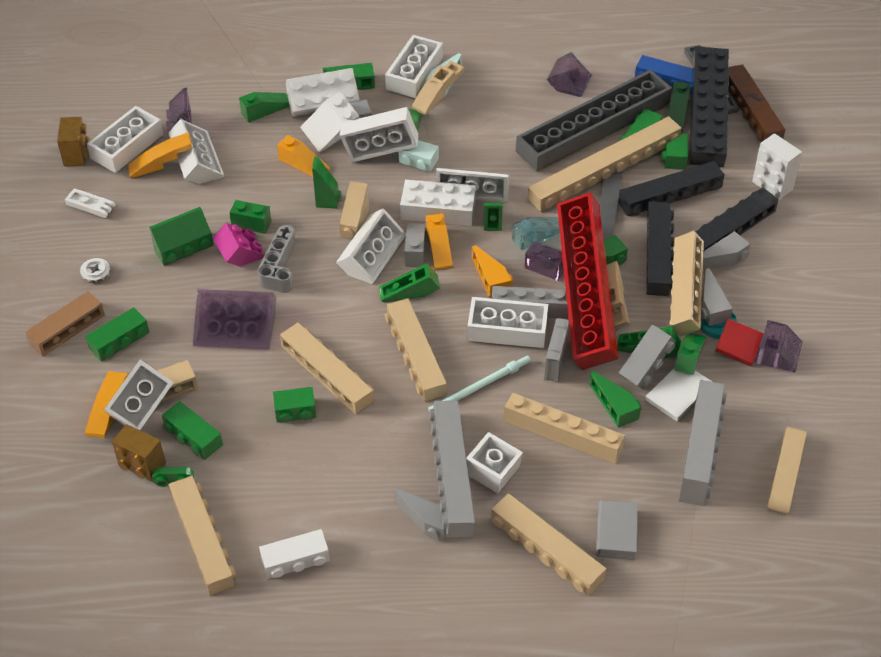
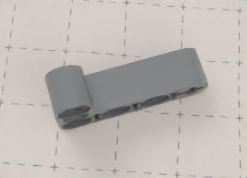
[258,225,295,293]

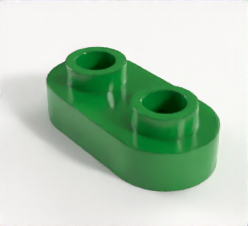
[152,467,194,487]

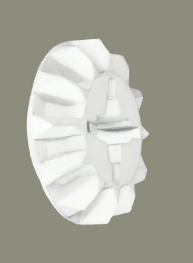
[80,258,110,283]

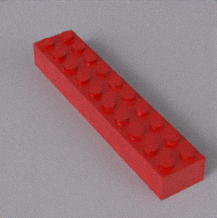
[557,192,618,370]

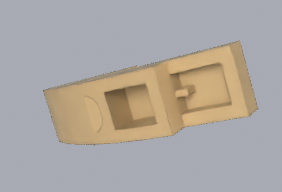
[412,61,464,115]
[607,261,630,330]

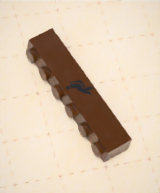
[728,64,786,142]

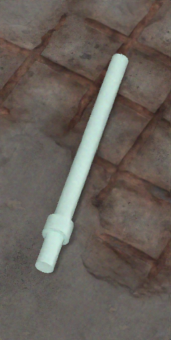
[428,355,531,410]

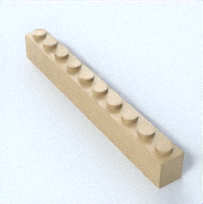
[528,116,682,212]

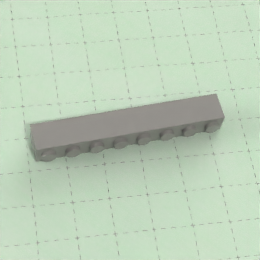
[429,401,475,537]

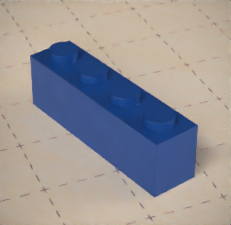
[635,55,692,95]

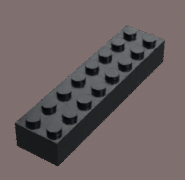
[689,46,729,167]

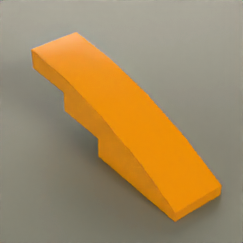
[128,132,193,179]
[85,371,128,438]

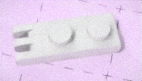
[65,188,116,218]

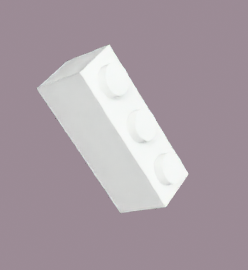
[259,529,330,579]

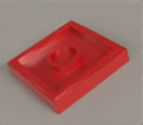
[715,318,764,366]

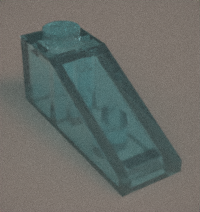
[512,217,560,250]

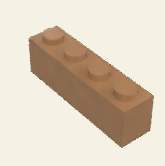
[25,291,105,357]

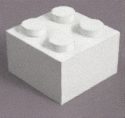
[466,432,523,493]

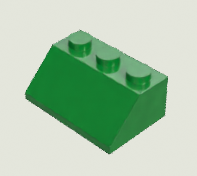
[149,207,214,266]

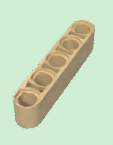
[767,426,807,514]

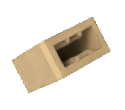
[340,181,369,239]

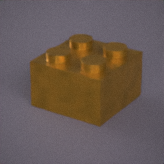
[57,116,90,167]
[112,424,166,481]

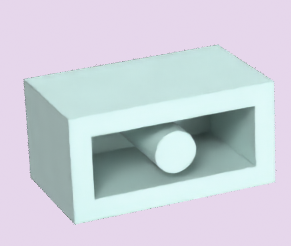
[398,140,439,172]

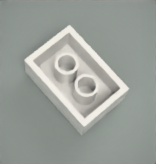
[752,133,802,200]
[104,360,174,430]

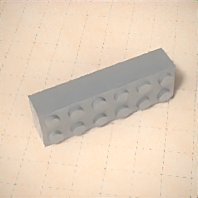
[679,380,727,506]

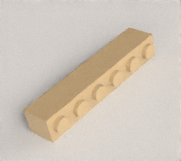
[669,231,704,336]
[385,299,447,402]
[280,323,374,415]
[504,393,625,464]
[168,476,236,596]
[491,493,607,596]

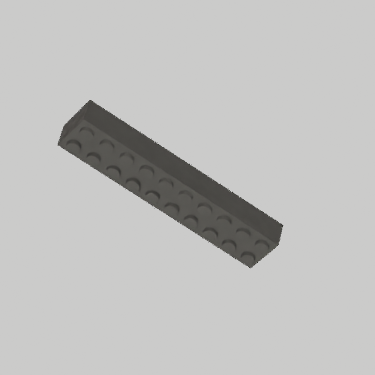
[516,70,672,172]

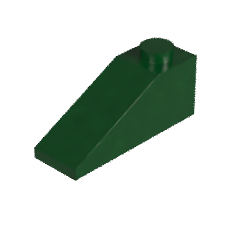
[668,81,691,132]

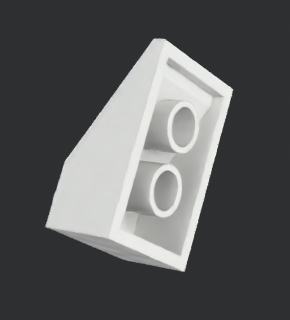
[300,91,360,153]

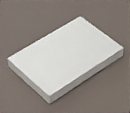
[645,368,712,421]

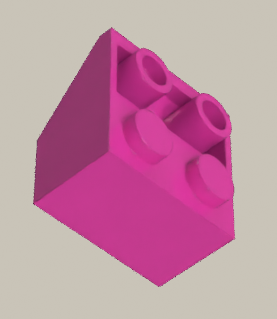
[213,222,265,267]

